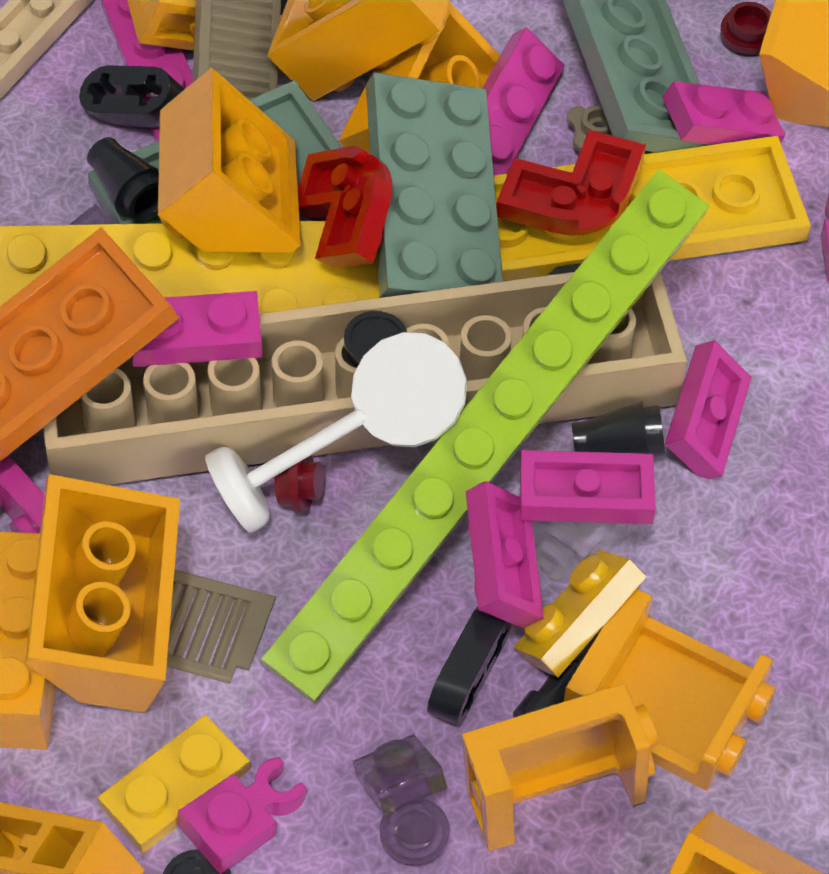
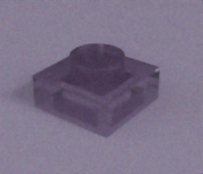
[352,734,447,816]

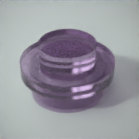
[380,797,450,866]

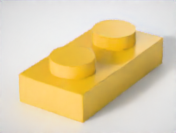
[513,549,646,677]
[97,714,250,854]

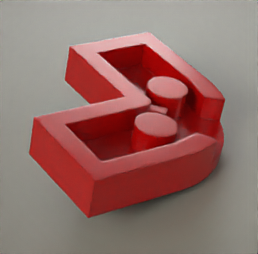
[496,130,646,235]
[298,146,392,269]

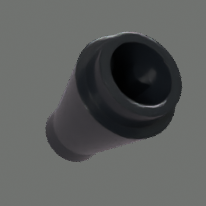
[87,137,159,222]
[572,401,666,457]

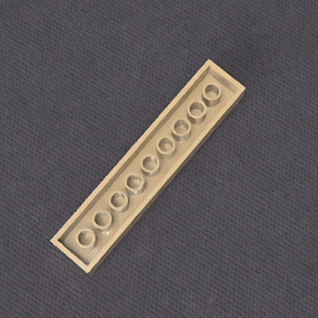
[43,272,687,485]

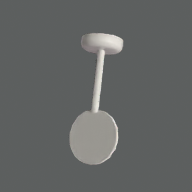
[205,332,467,533]

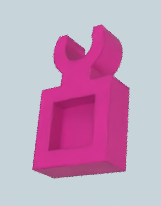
[177,757,307,874]

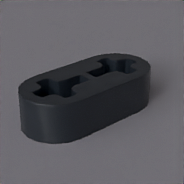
[79,65,184,127]
[427,606,512,726]

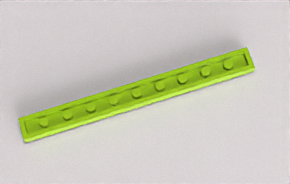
[261,169,710,704]

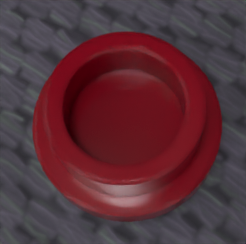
[720,2,771,55]
[274,455,325,513]

